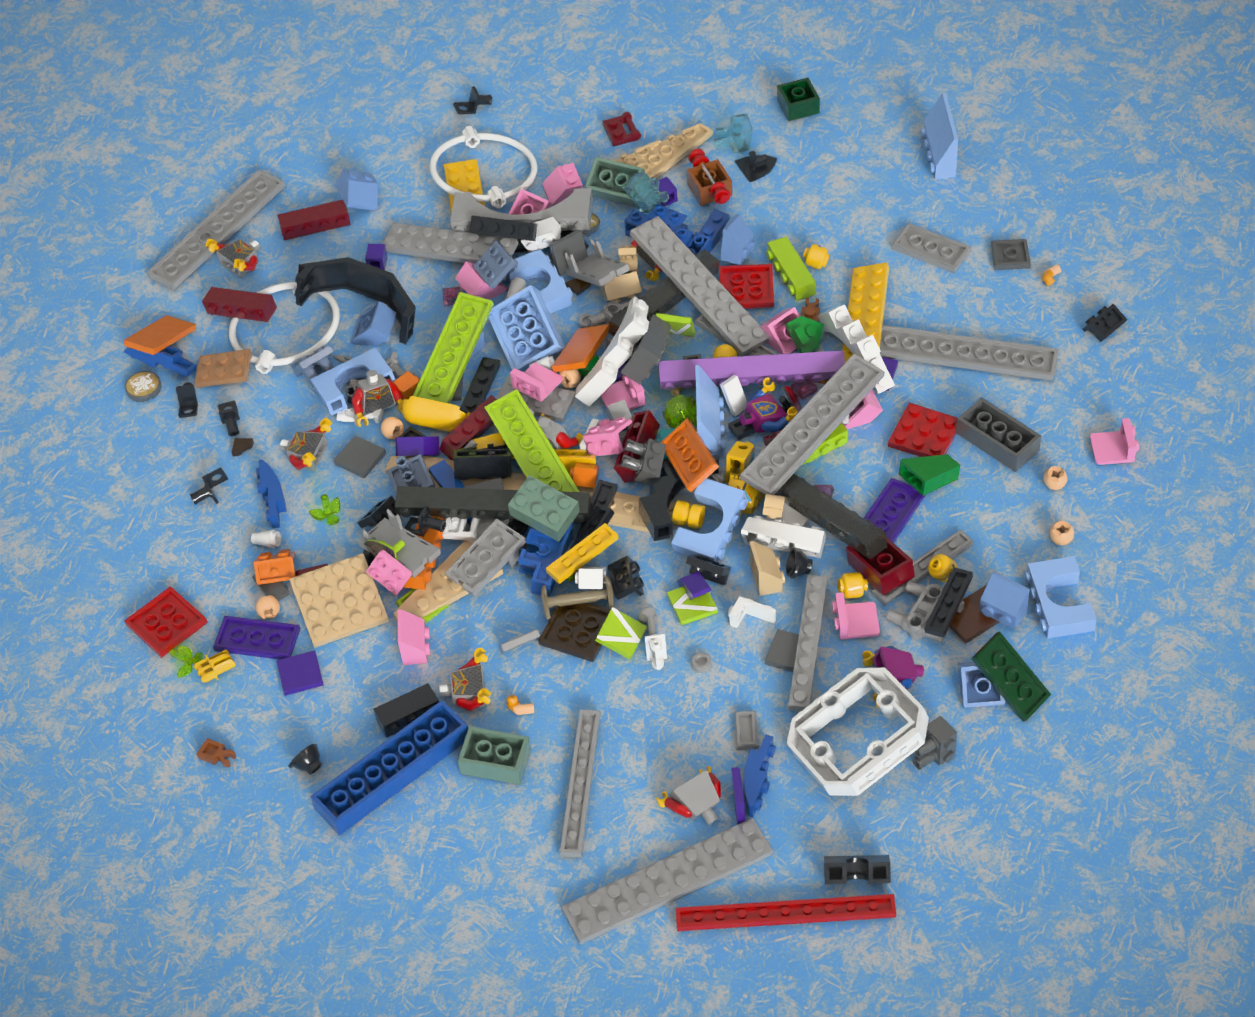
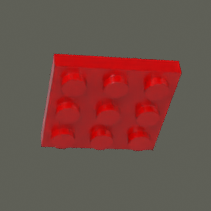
[719,264,774,309]
[888,403,958,457]
[124,586,208,658]

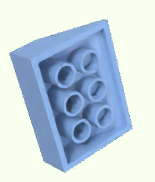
[921,93,958,179]
[488,285,565,371]
[695,365,725,458]

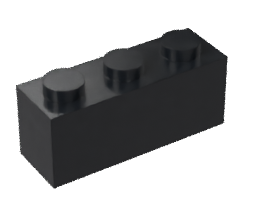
[373,683,439,738]

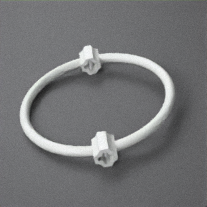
[429,126,538,209]
[229,282,340,374]

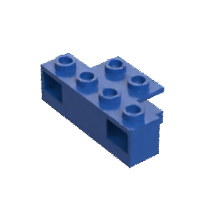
[624,204,694,246]
[518,522,573,596]

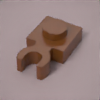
[801,298,820,322]
[197,738,236,767]

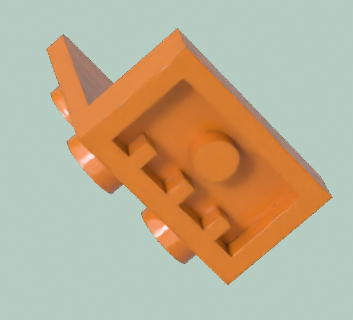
[253,549,296,585]

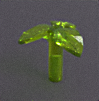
[309,494,341,525]
[170,645,203,678]

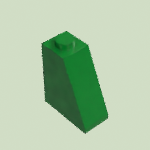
[898,454,960,496]

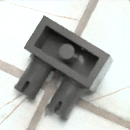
[620,439,666,486]
[913,716,957,770]

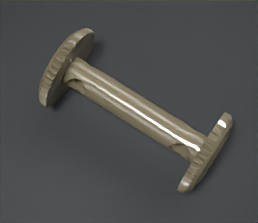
[541,576,614,620]

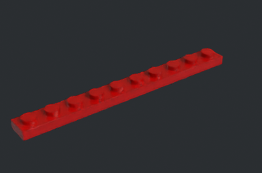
[676,894,896,931]

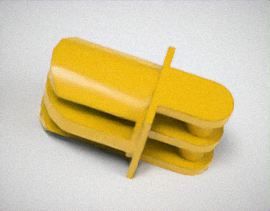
[194,649,236,682]

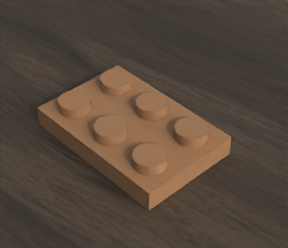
[194,349,252,388]

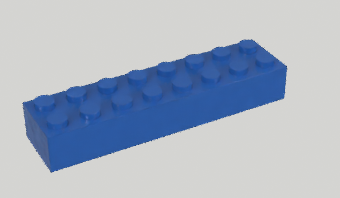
[310,700,468,836]

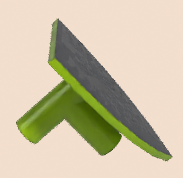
[363,540,405,561]

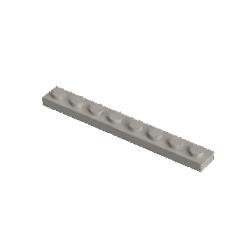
[788,575,828,711]
[560,710,601,858]

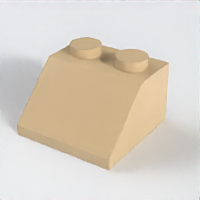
[599,271,642,302]
[749,541,785,596]

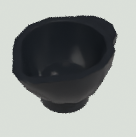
[786,548,813,579]
[288,744,322,775]

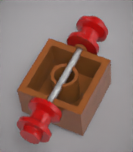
[687,149,733,206]

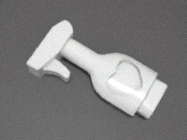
[337,408,384,423]

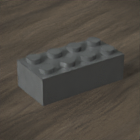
[621,314,671,384]
[956,397,1041,472]

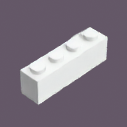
[741,516,826,558]

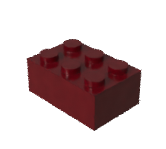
[846,529,915,595]

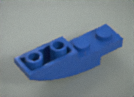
[686,209,730,262]
[124,346,197,377]
[256,460,287,528]
[744,734,776,817]

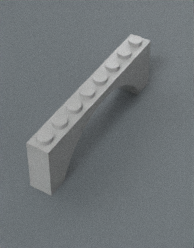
[450,188,593,232]

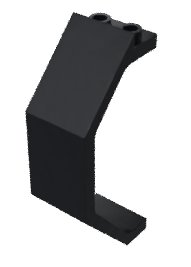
[294,257,416,344]

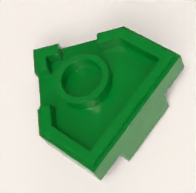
[785,316,824,353]

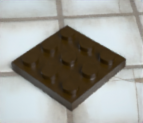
[538,603,610,662]

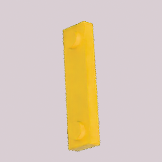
[546,523,619,584]

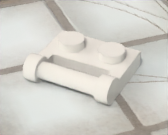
[442,517,480,543]

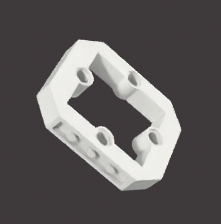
[787,668,929,796]

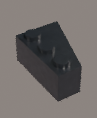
[453,442,511,480]

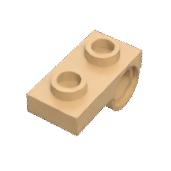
[618,245,638,272]
[763,494,785,519]

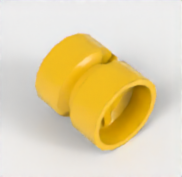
[672,500,706,530]

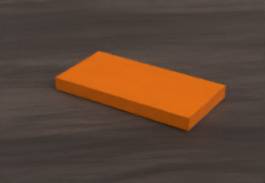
[124,315,196,355]
[551,324,611,372]
[660,418,719,492]

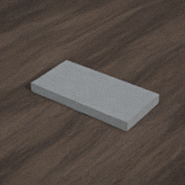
[892,223,971,273]

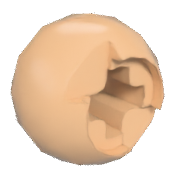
[559,369,581,389]
[381,416,404,440]
[1043,466,1068,490]
[1049,521,1075,546]
[255,595,280,619]

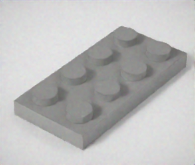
[496,375,576,423]

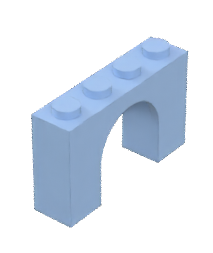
[506,249,573,314]
[310,348,395,416]
[671,478,748,562]
[1024,556,1097,639]

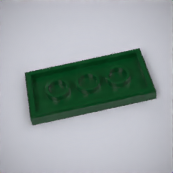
[971,632,1051,722]

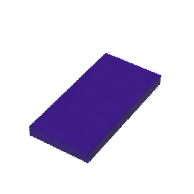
[855,478,925,543]
[213,616,300,660]

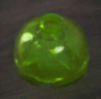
[662,395,697,428]

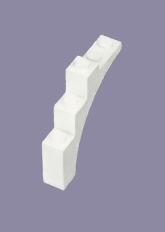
[575,296,649,407]
[818,305,895,394]

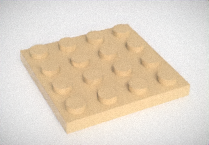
[289,553,389,648]

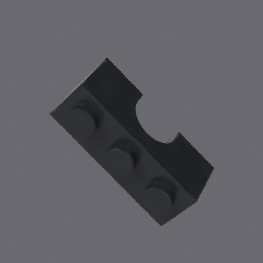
[824,855,891,884]

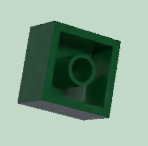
[777,77,820,122]

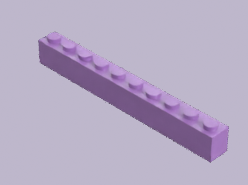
[659,351,845,390]

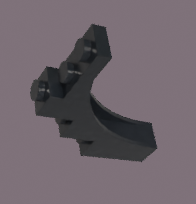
[639,455,719,541]

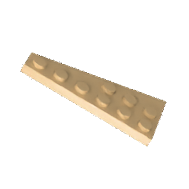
[610,123,713,189]
[393,540,503,622]

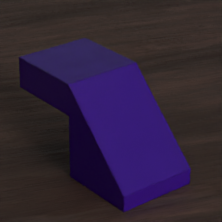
[395,436,439,456]
[677,571,711,600]

